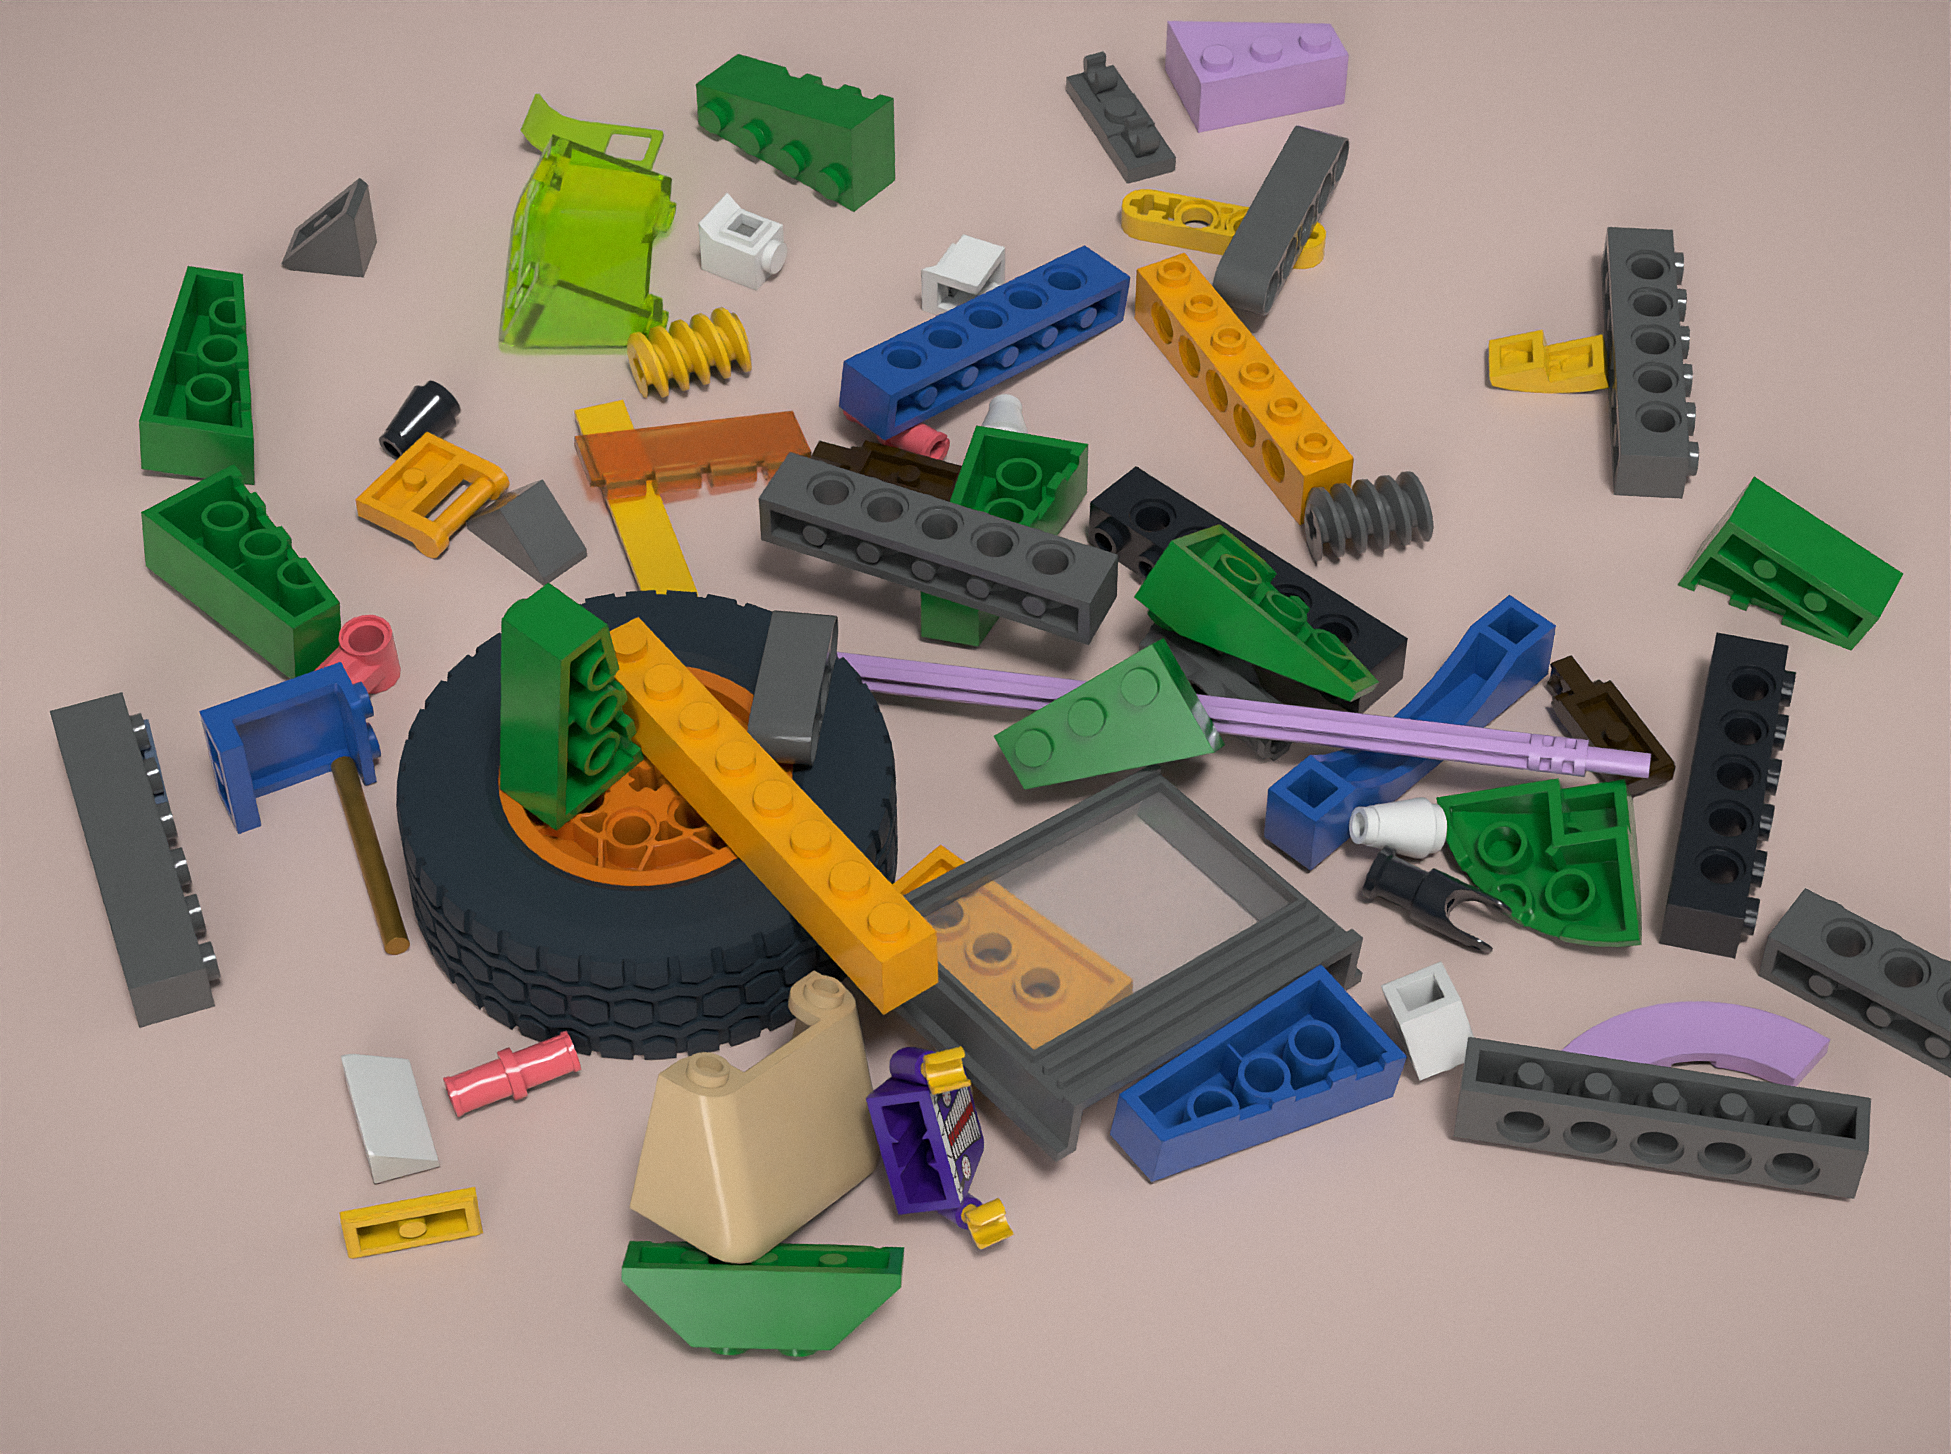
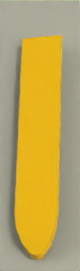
[574,400,698,597]

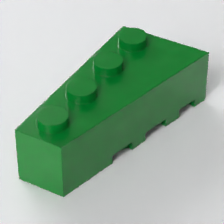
[139,266,255,485]
[500,582,644,831]

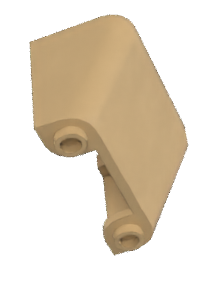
[629,971,881,1264]

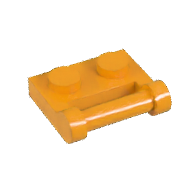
[355,432,510,559]

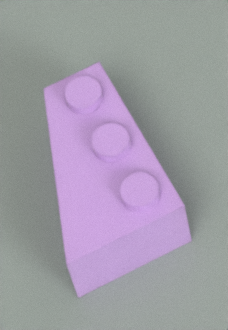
[1165,21,1349,133]

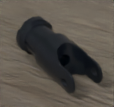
[1362,845,1513,952]

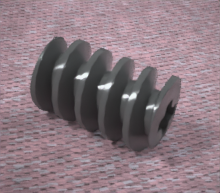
[1304,471,1434,561]

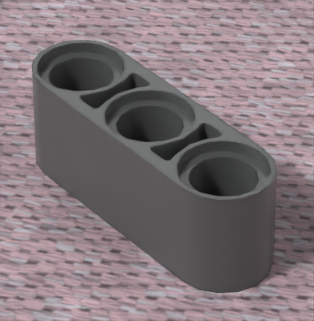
[747,610,838,766]

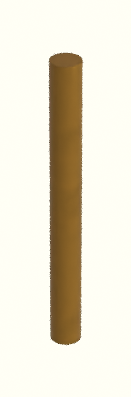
[331,756,410,955]

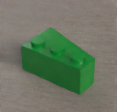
[1678,477,1903,651]
[994,638,1225,790]

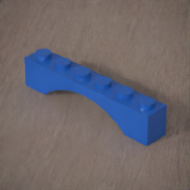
[1264,595,1556,870]

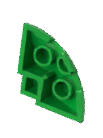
[1436,778,1642,947]

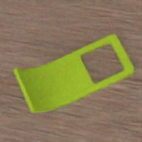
[520,93,664,171]

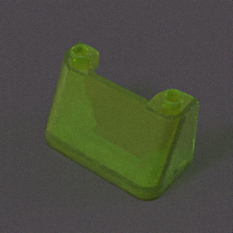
[499,134,677,350]

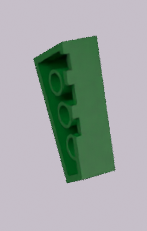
[696,54,896,212]
[920,425,1089,647]
[141,464,341,679]

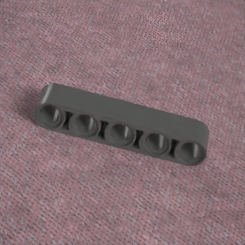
[1212,125,1350,316]

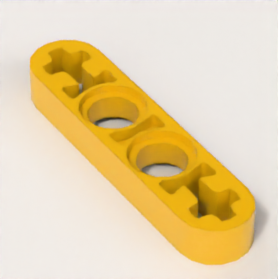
[1121,189,1326,269]

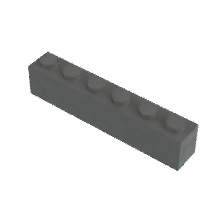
[50,692,221,1028]

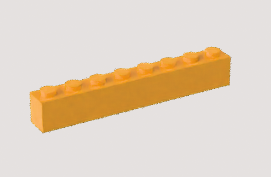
[610,617,938,1015]

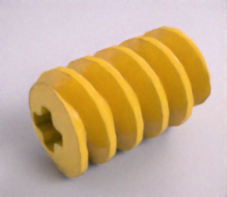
[627,307,752,398]

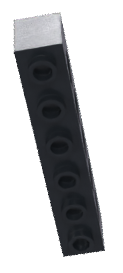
[1089,466,1408,714]
[1659,632,1796,959]

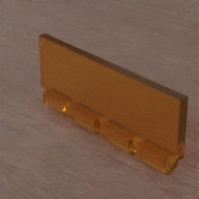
[574,410,811,501]

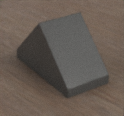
[281,178,377,278]
[466,479,587,586]

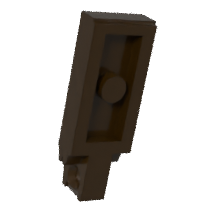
[811,440,962,502]
[1546,655,1676,796]

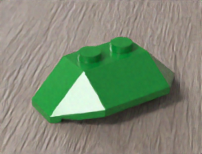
[621,1241,904,1357]

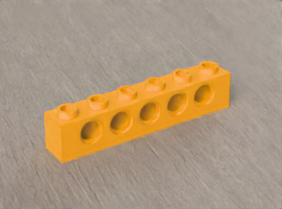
[1135,252,1354,525]

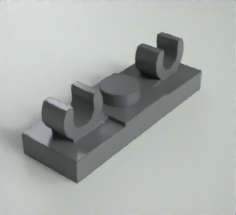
[1066,51,1176,184]

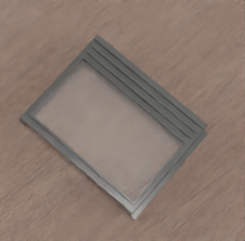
[894,764,1363,1162]

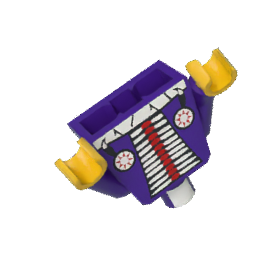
[866,1046,1014,1249]

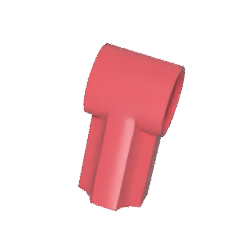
[314,615,401,694]

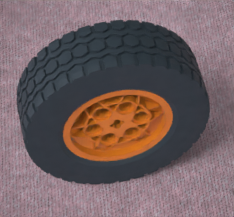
[396,590,898,1060]

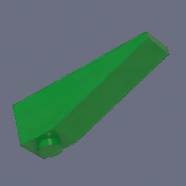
[1134,524,1379,702]

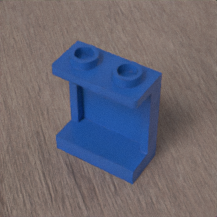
[199,662,381,834]

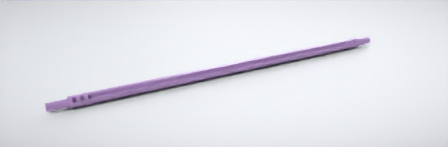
[837,652,1651,778]

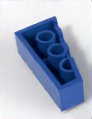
[1110,964,1407,1182]

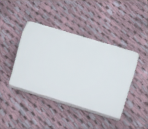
[341,1054,440,1184]

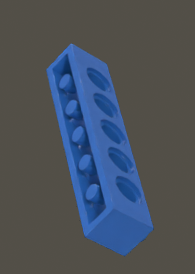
[839,245,1131,441]

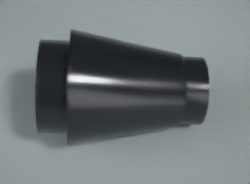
[379,380,461,460]

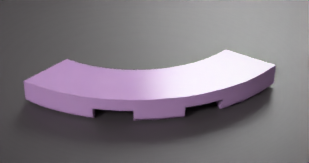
[1561,1001,1830,1087]

